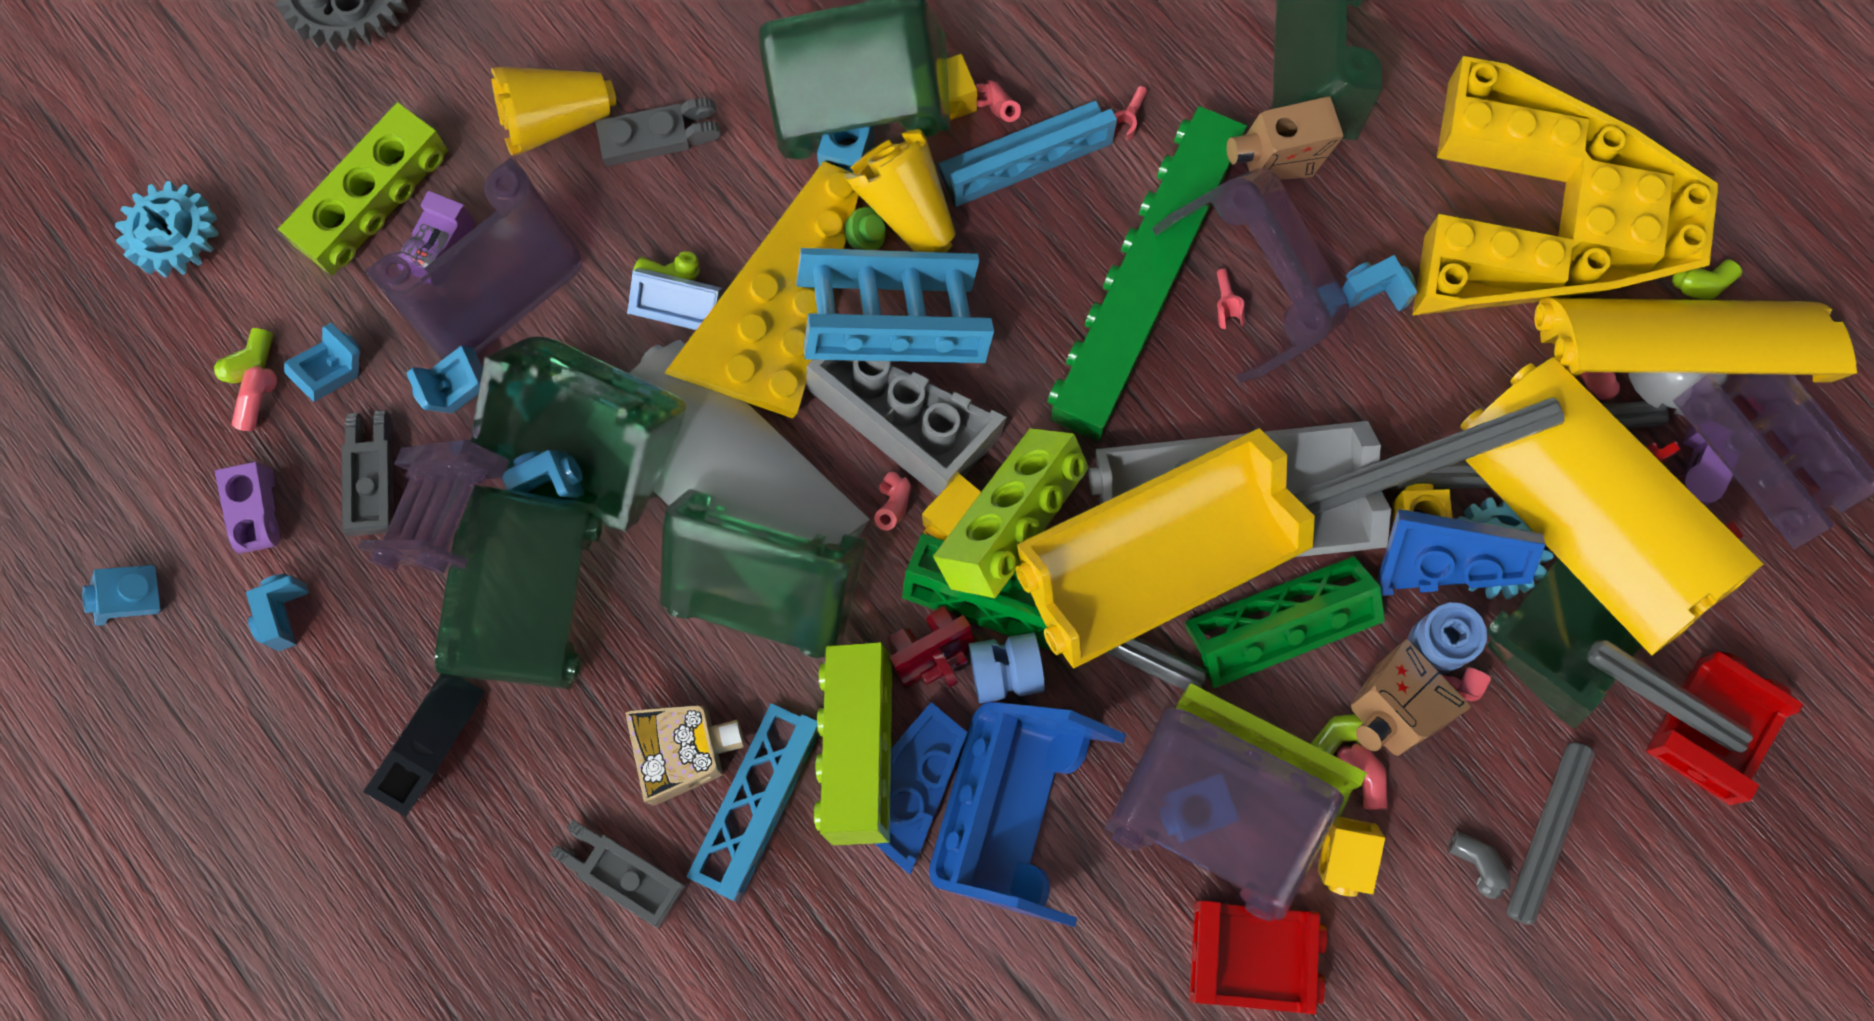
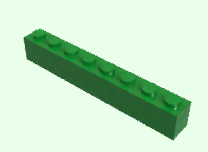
[1047,106,1247,442]

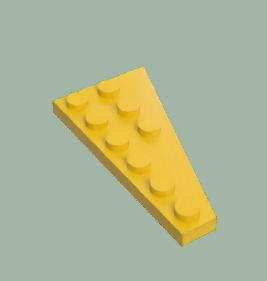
[664,161,859,418]

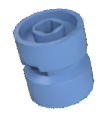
[1408,602,1487,675]
[969,632,1045,703]

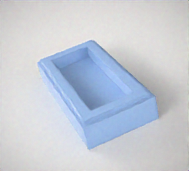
[627,268,722,330]

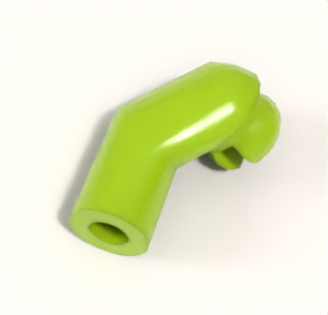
[633,251,700,281]
[1672,259,1742,300]
[214,328,274,384]
[1311,714,1363,755]

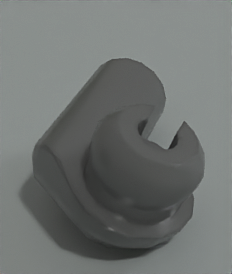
[1447,830,1511,899]

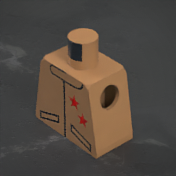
[1227,97,1344,181]
[1351,639,1471,756]

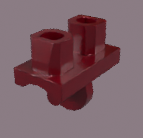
[888,606,975,688]

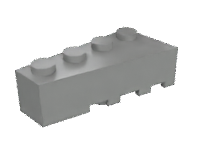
[806,360,1006,496]

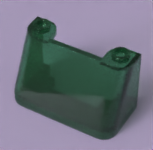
[758,0,951,160]
[1272,0,1382,140]
[468,336,687,532]
[434,484,603,689]
[659,489,867,658]
[1487,558,1642,729]

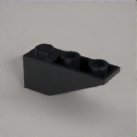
[363,668,485,817]

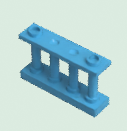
[796,248,994,363]

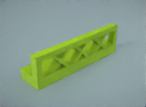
[1163,683,1367,818]

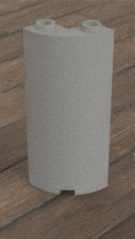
[587,340,870,611]
[1089,421,1391,557]

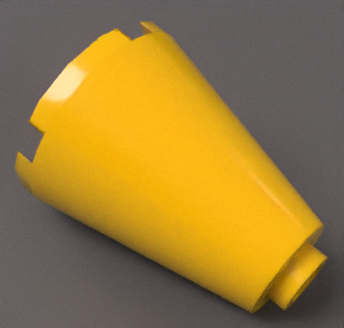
[491,66,616,156]
[845,129,956,253]

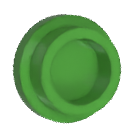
[844,207,886,250]

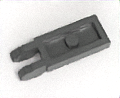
[595,97,721,166]
[342,410,394,536]
[549,819,687,929]

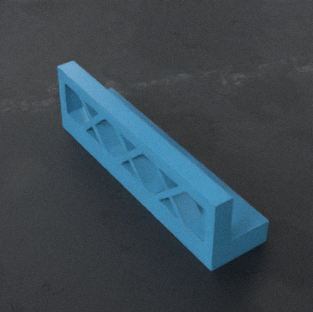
[938,100,1117,207]
[687,703,819,903]

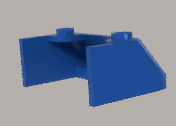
[929,702,1126,927]

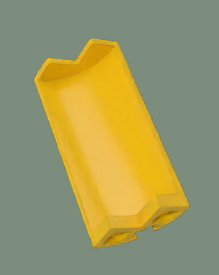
[1534,298,1857,383]
[1460,357,1763,655]
[1016,428,1315,669]

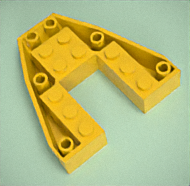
[1412,56,1719,316]

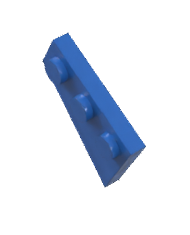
[1377,509,1545,596]
[874,702,967,876]

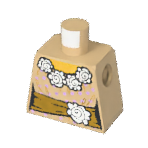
[625,705,744,806]

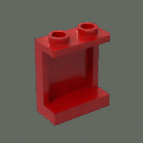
[1645,652,1804,805]
[1189,901,1327,1015]

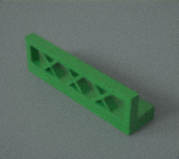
[902,533,1063,655]
[1185,556,1385,688]

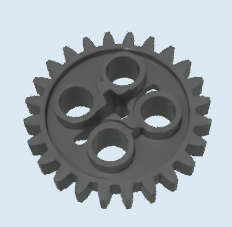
[275,0,409,51]

